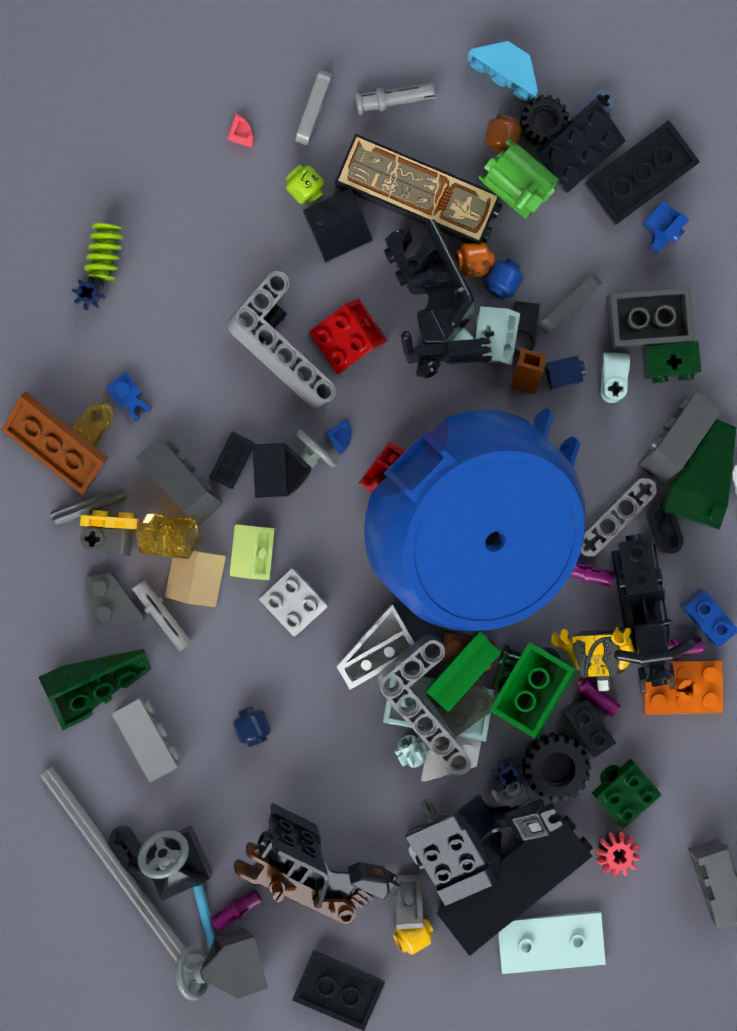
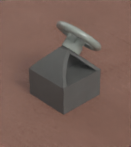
[175,928,268,1001]

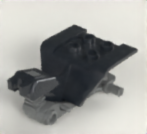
[405,782,563,906]

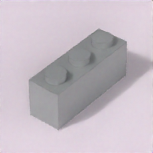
[112,696,181,783]

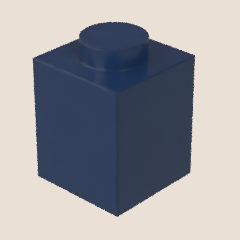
[545,355,586,390]

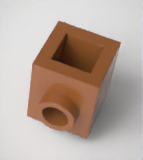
[510,348,546,395]

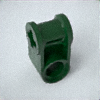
[493,644,522,694]

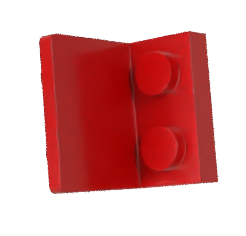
[309,298,388,374]

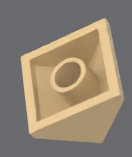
[165,546,226,607]

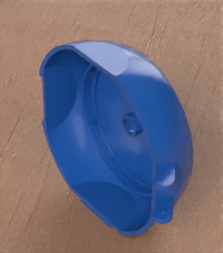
[364,408,586,632]

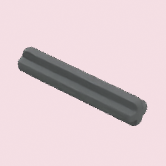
[51,486,127,525]

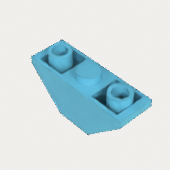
[467,41,538,101]

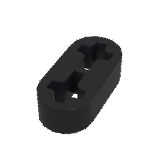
[109,825,142,873]

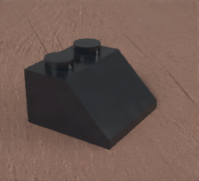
[303,188,373,263]

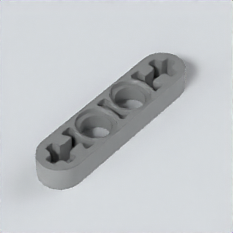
[581,478,657,557]

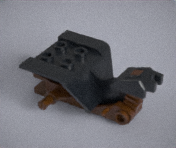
[234,803,400,924]

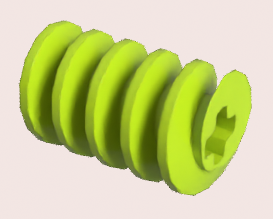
[84,223,124,281]

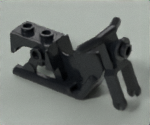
[384,219,493,379]
[611,534,695,694]

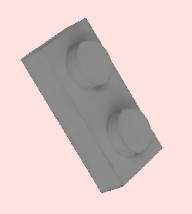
[395,874,424,929]

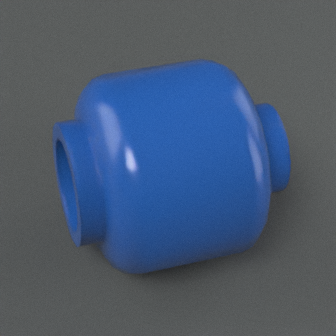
[484,259,523,299]

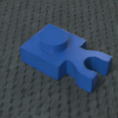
[105,372,152,421]

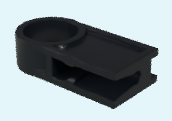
[513,301,540,355]

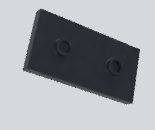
[584,120,700,226]

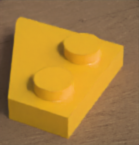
[80,510,141,529]

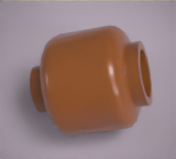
[485,114,521,154]

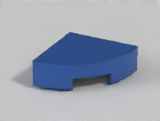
[326,419,351,455]

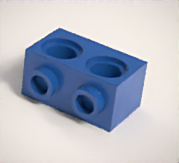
[679,589,737,648]

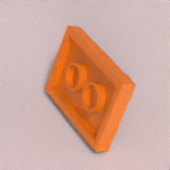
[643,660,723,714]

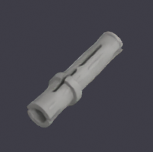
[132,580,192,652]

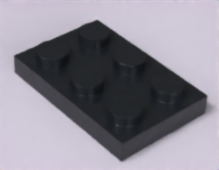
[535,99,626,193]
[292,950,385,1031]

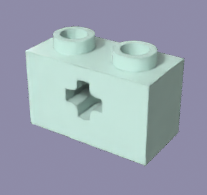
[475,306,520,365]

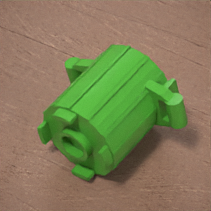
[478,139,559,219]

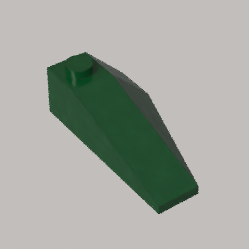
[661,419,737,530]
[38,649,151,731]

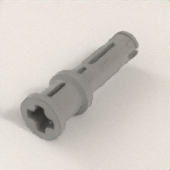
[354,82,435,116]

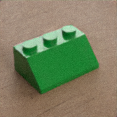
[489,642,578,738]

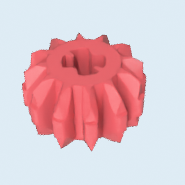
[595,831,641,877]

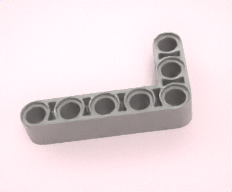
[227,271,336,408]
[377,634,471,776]

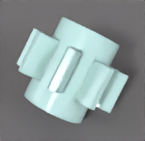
[395,735,429,768]

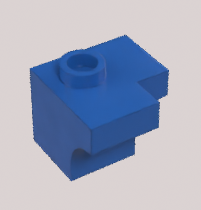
[642,201,689,255]

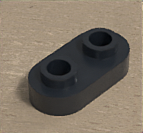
[647,503,684,554]

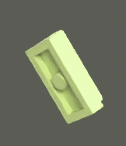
[230,524,275,580]

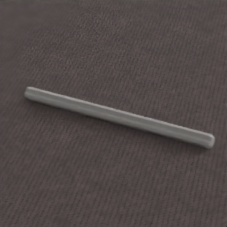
[41,767,185,961]

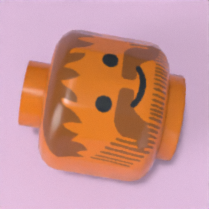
[455,242,495,278]

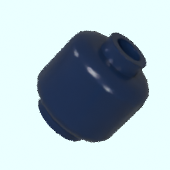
[233,706,271,747]

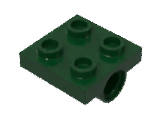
[592,759,662,829]

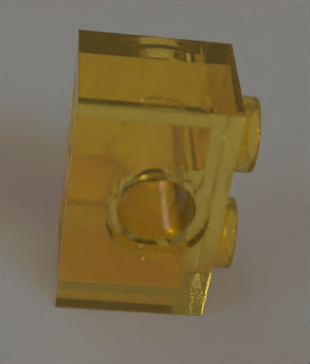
[136,514,200,559]

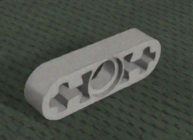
[295,69,333,146]

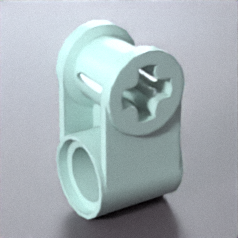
[600,352,630,403]

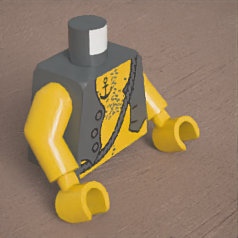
[551,627,635,691]

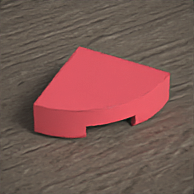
[227,114,254,148]

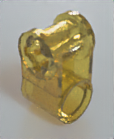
[72,404,114,446]

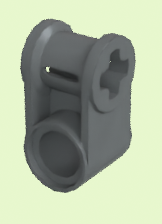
[80,527,133,556]

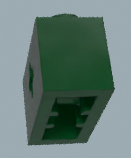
[642,341,701,383]

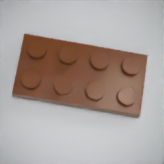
[1,392,108,495]

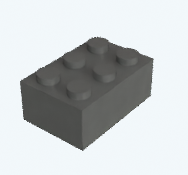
[606,287,694,349]

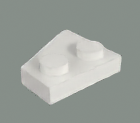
[421,736,481,782]

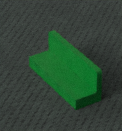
[425,631,500,711]

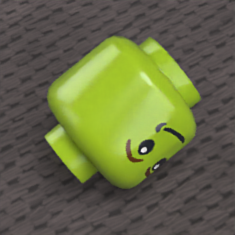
[285,164,324,204]

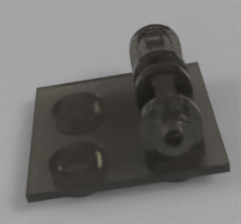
[426,679,494,737]

